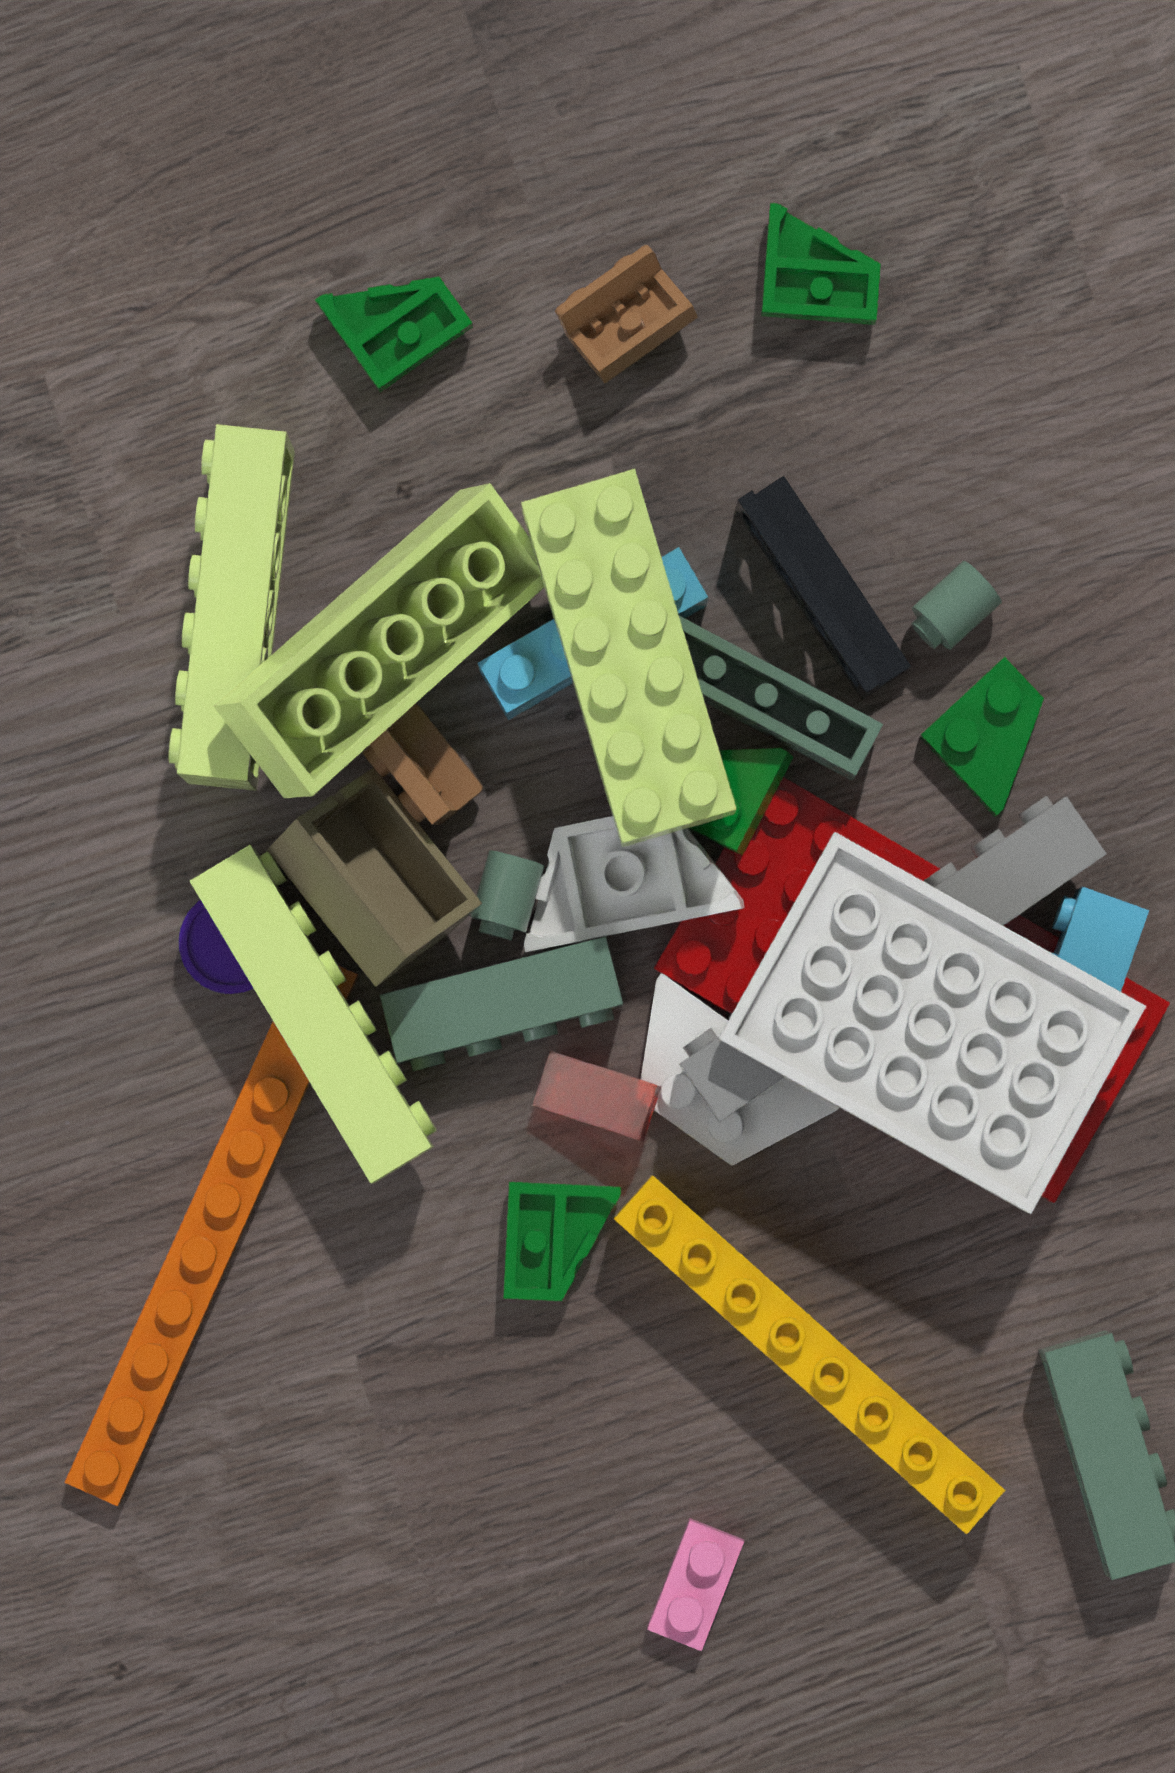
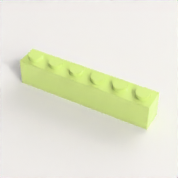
[190,845,437,1184]

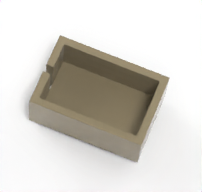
[267,768,482,987]

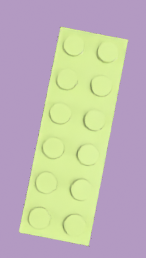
[169,424,295,791]
[521,469,737,847]
[214,483,544,798]

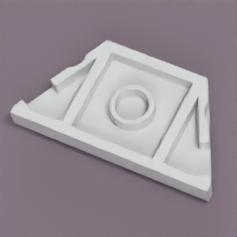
[524,816,745,952]
[637,973,839,1166]

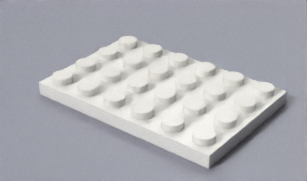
[718,832,1146,1214]

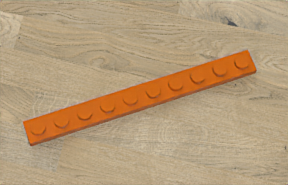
[64,966,359,1506]

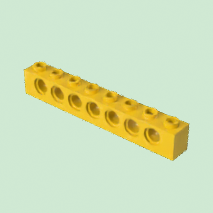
[614,1175,1005,1535]

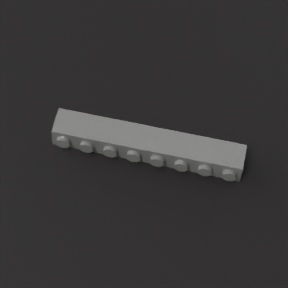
[679,796,1107,1122]

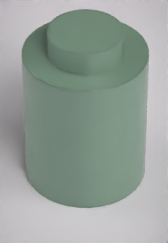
[911,561,1002,650]
[470,850,545,941]

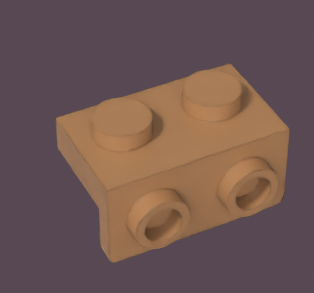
[555,245,698,383]
[362,703,483,825]

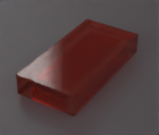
[532,1051,661,1142]

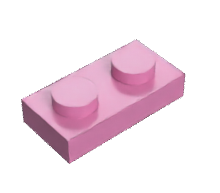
[647,1518,744,1651]

